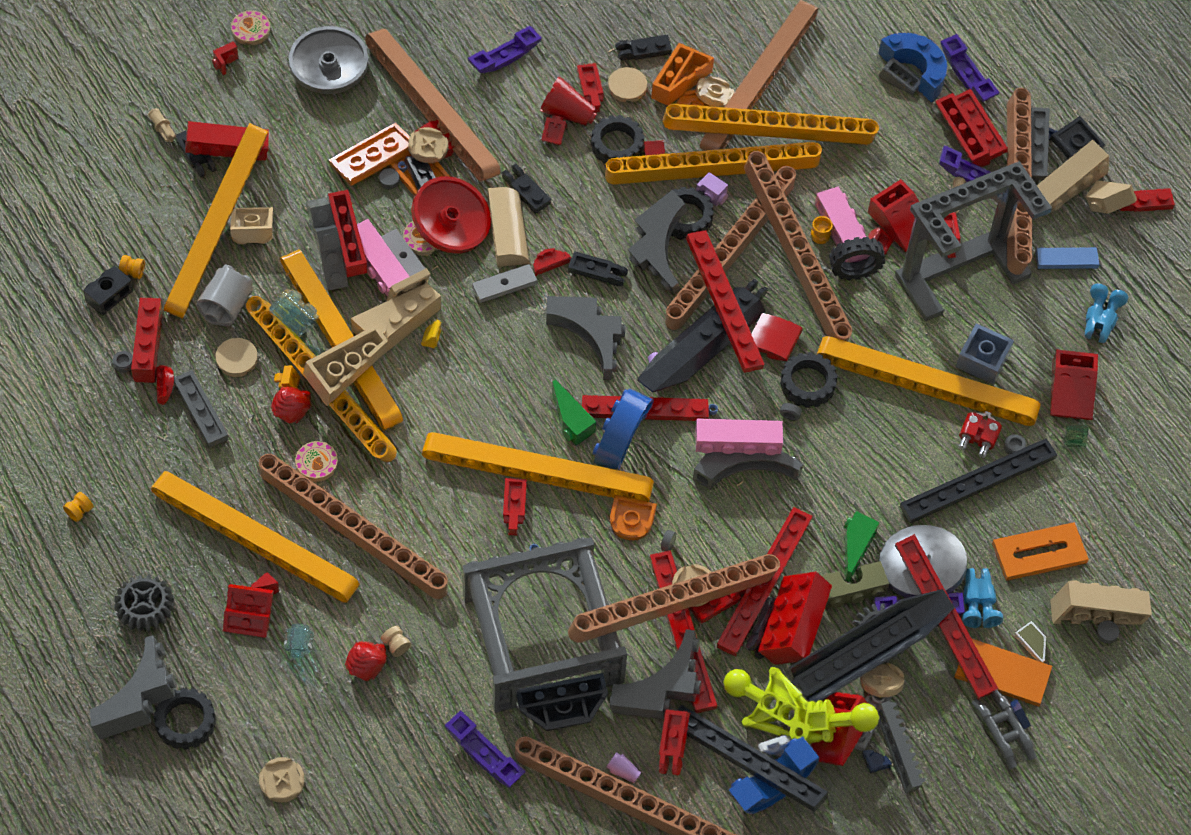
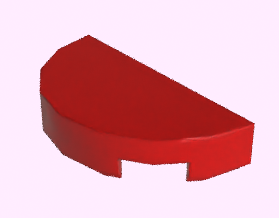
[533,248,572,276]
[156,365,174,405]

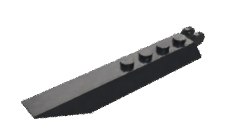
[637,279,768,393]
[789,589,955,703]

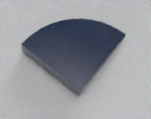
[1010,699,1031,729]
[862,750,892,774]

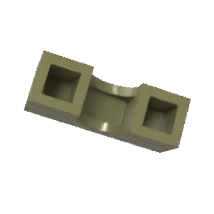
[821,561,889,608]

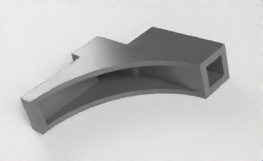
[628,190,688,295]
[306,198,348,291]
[546,296,625,380]
[693,451,803,490]
[609,629,701,719]
[90,635,177,739]

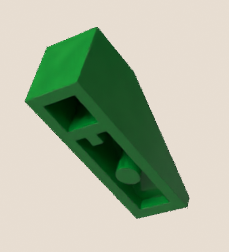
[552,379,596,446]
[844,511,879,582]

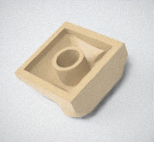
[230,207,273,244]

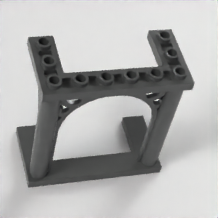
[895,161,1052,322]
[462,537,627,713]

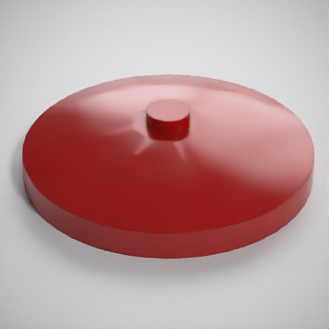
[411,176,491,253]

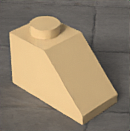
[1086,180,1137,214]

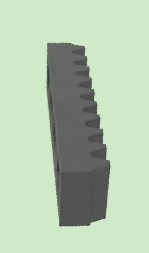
[1031,108,1050,181]
[174,370,229,448]
[876,701,925,794]

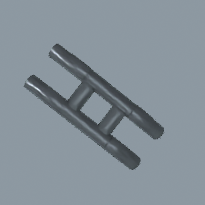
[972,690,1037,769]

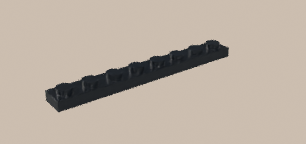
[899,438,1058,524]
[676,705,828,812]

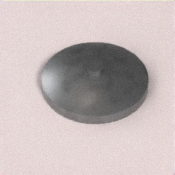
[289,26,368,94]
[879,525,967,598]

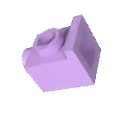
[696,172,728,206]

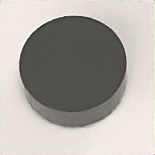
[379,168,399,189]
[112,351,133,373]
[780,403,802,420]
[1004,435,1026,454]
[661,530,676,551]
[1096,621,1119,644]

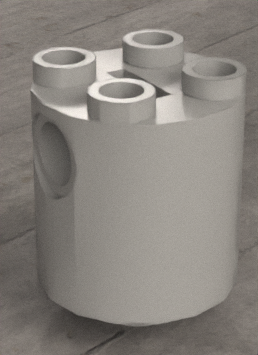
[196,265,253,326]

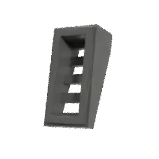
[878,57,921,95]

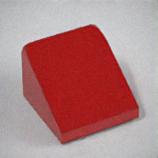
[644,140,665,156]
[868,227,894,255]
[251,572,279,594]

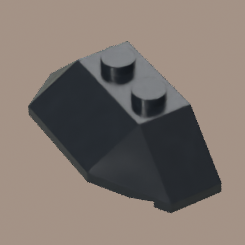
[516,673,608,732]

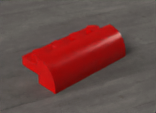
[935,89,1008,167]

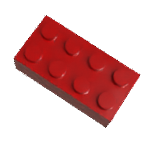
[758,571,832,665]

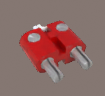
[958,411,1002,458]

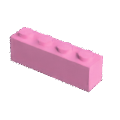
[815,186,869,263]
[357,219,410,296]
[695,419,783,455]

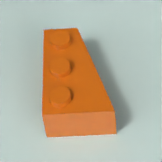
[651,43,714,106]

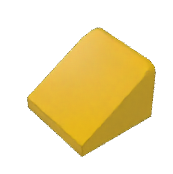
[421,320,441,348]

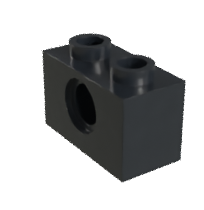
[83,265,133,316]

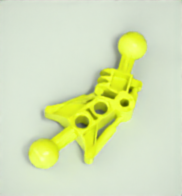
[723,667,879,744]

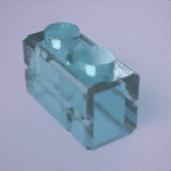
[268,289,319,337]

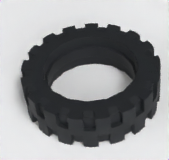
[591,115,644,164]
[667,187,714,240]
[829,237,886,280]
[780,352,837,408]
[154,688,216,750]

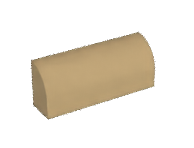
[488,187,529,267]

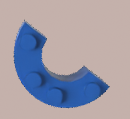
[878,33,947,103]
[592,389,654,470]
[729,736,819,814]

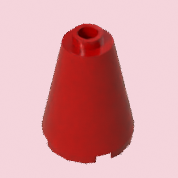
[540,77,597,126]

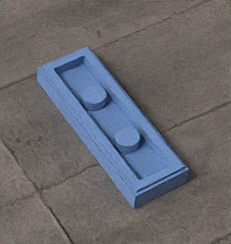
[1035,247,1099,269]

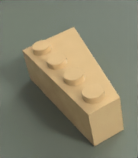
[1037,140,1109,212]
[351,283,441,355]
[303,325,388,406]
[1050,580,1152,624]

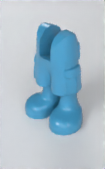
[1084,284,1128,343]
[962,568,1003,628]

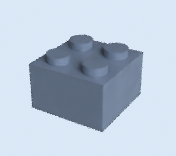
[956,323,1014,385]

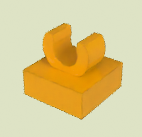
[274,365,300,389]

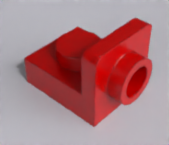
[212,41,239,75]
[541,115,567,146]

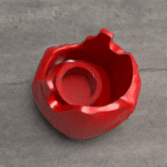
[271,386,311,424]
[345,641,387,681]

